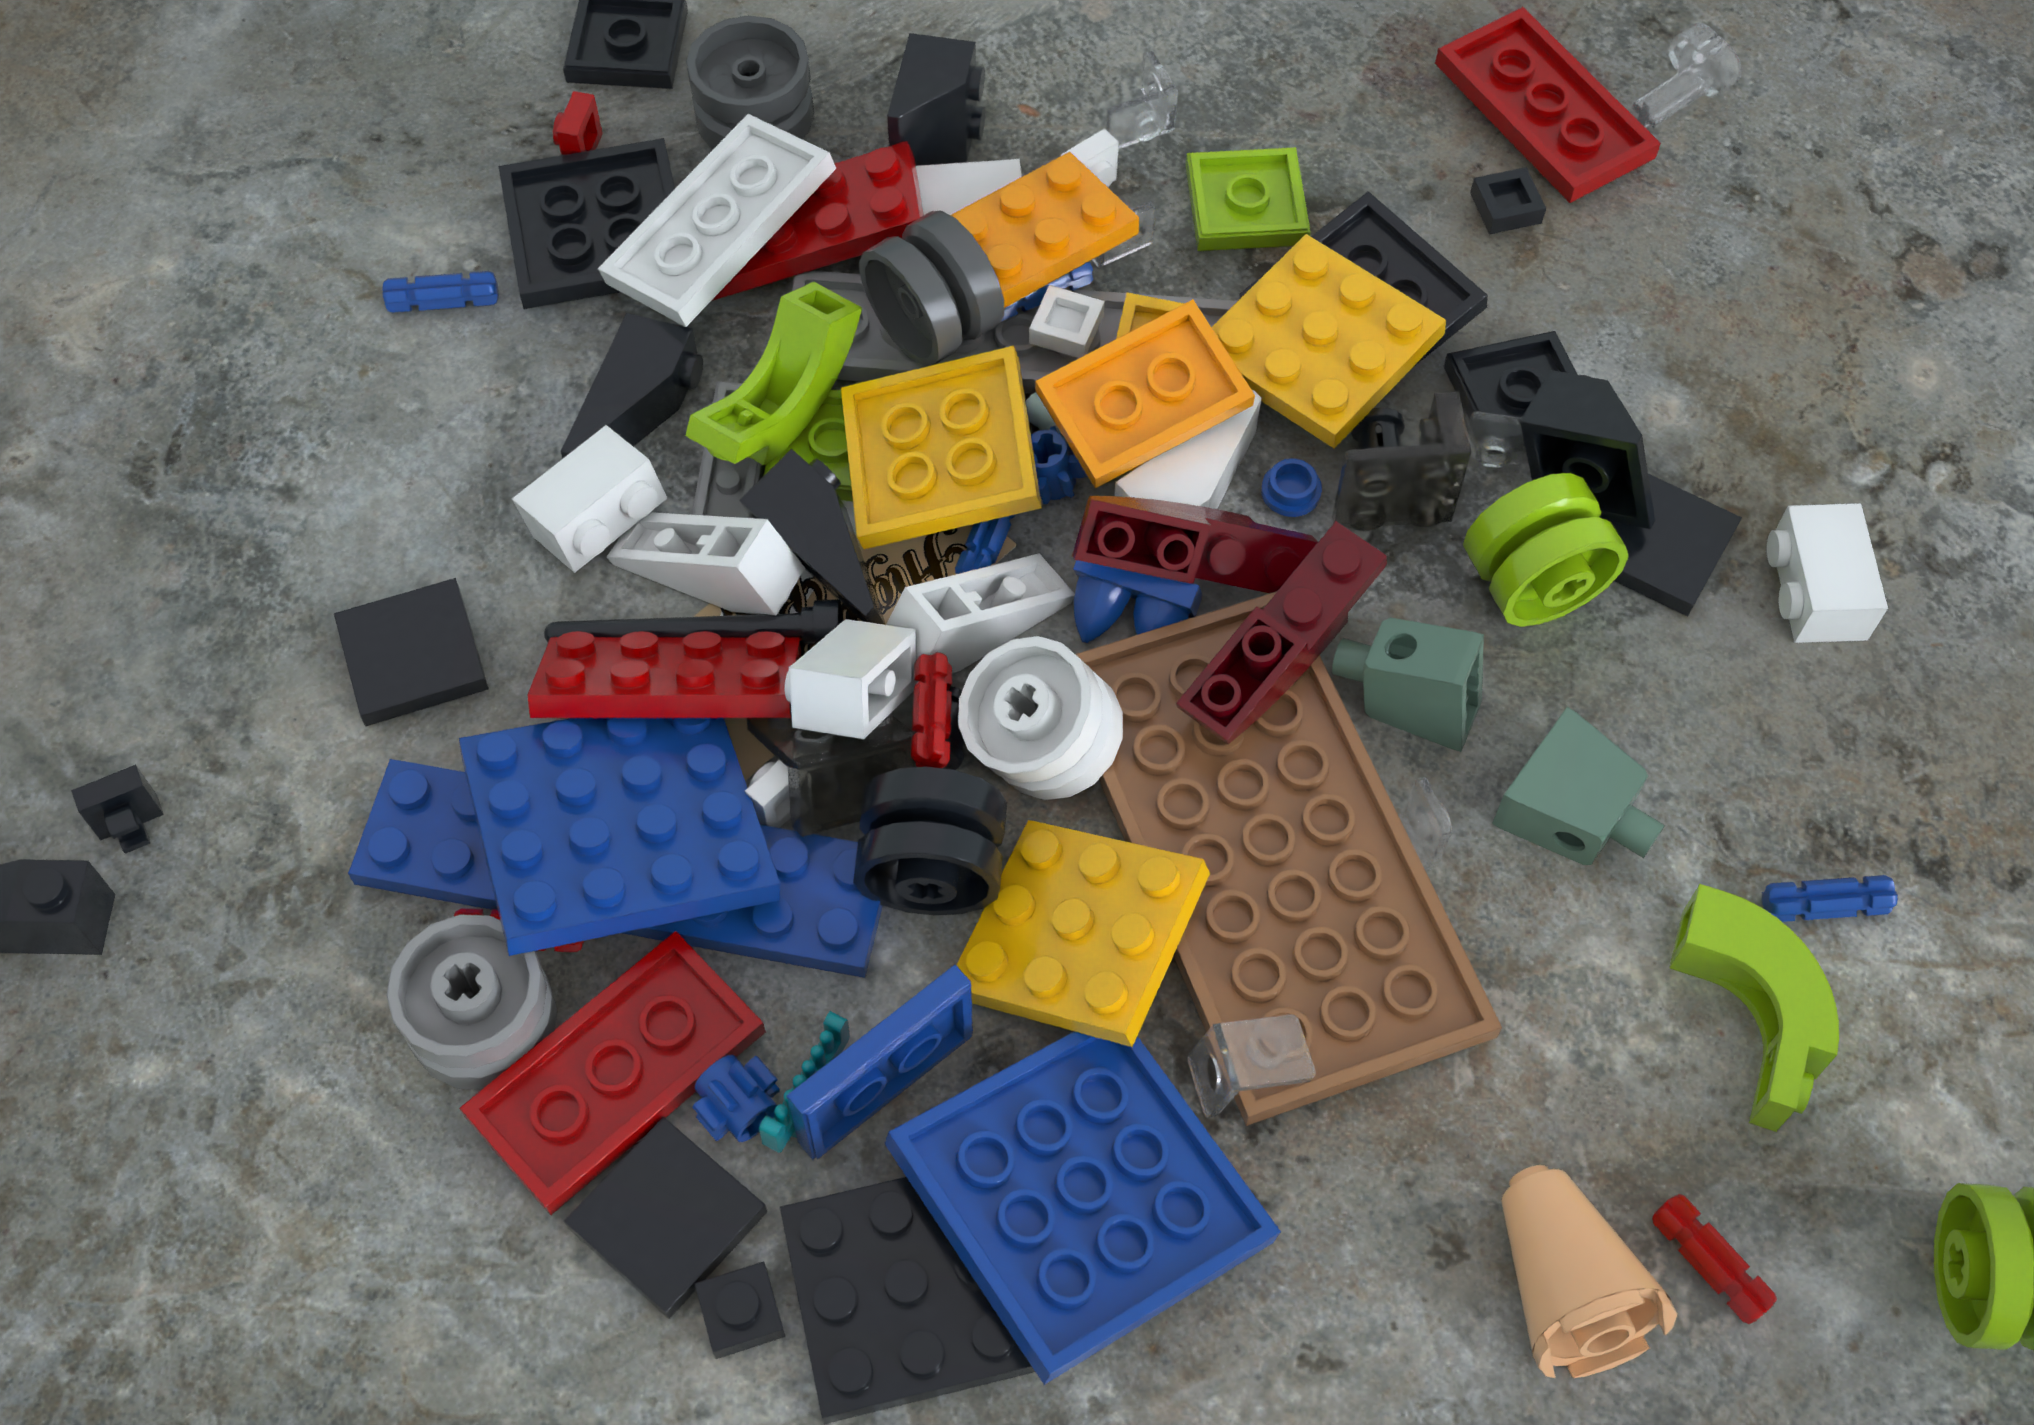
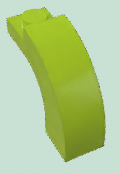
[685,281,862,466]
[1669,884,1839,1132]

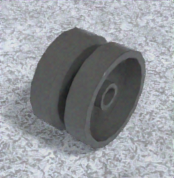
[686,15,814,149]
[859,210,1004,366]

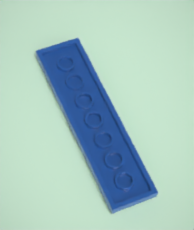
[348,759,883,978]

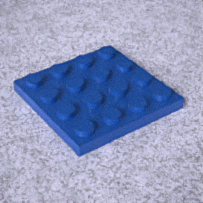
[459,718,780,956]
[885,1032,1281,1385]

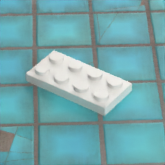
[598,114,836,327]

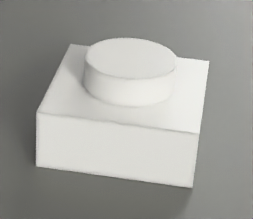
[1061,128,1119,187]
[1029,285,1105,358]
[745,749,816,828]

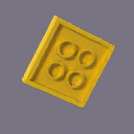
[1211,234,1446,449]
[841,345,1042,549]
[956,820,1210,1047]

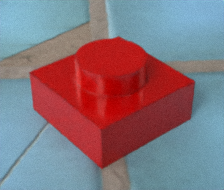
[553,91,603,155]

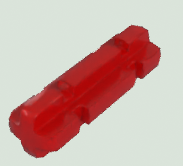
[911,652,952,768]
[1652,1194,1777,1324]

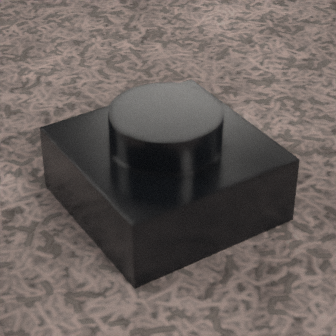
[1470,167,1546,234]
[694,1261,786,1359]

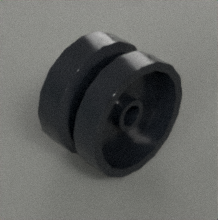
[853,767,1007,916]

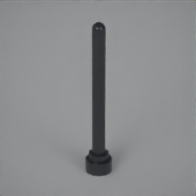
[544,599,843,645]

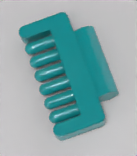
[759,1011,850,1153]

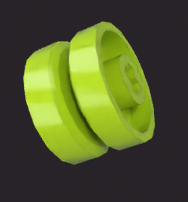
[1463,473,1629,627]
[1934,1183,2034,1351]

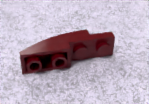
[1072,496,1318,594]
[1176,521,1387,744]

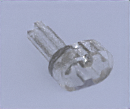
[1632,23,1742,128]

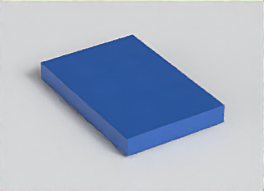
[786,965,973,1160]

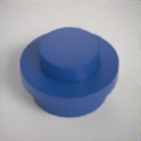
[1261,458,1322,517]

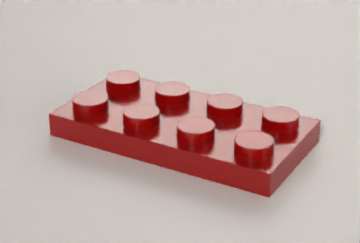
[1435,7,1661,203]
[712,141,924,301]
[527,631,801,718]
[459,931,766,1216]

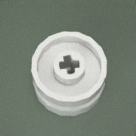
[958,636,1123,800]

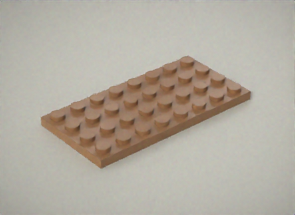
[1075,591,1502,1126]

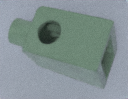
[1332,617,1484,752]
[1492,707,1665,865]

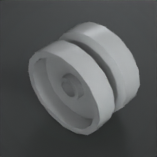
[386,915,557,1090]

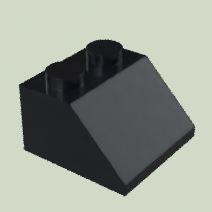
[887,33,985,166]
[1520,370,1655,529]

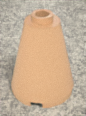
[1501,1165,1678,1378]

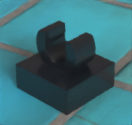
[71,764,164,854]

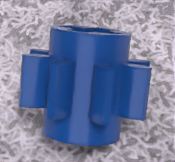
[1031,426,1088,505]
[692,1055,780,1142]

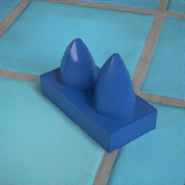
[1073,560,1203,643]

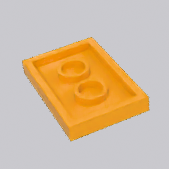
[951,151,1139,308]
[1035,300,1255,489]

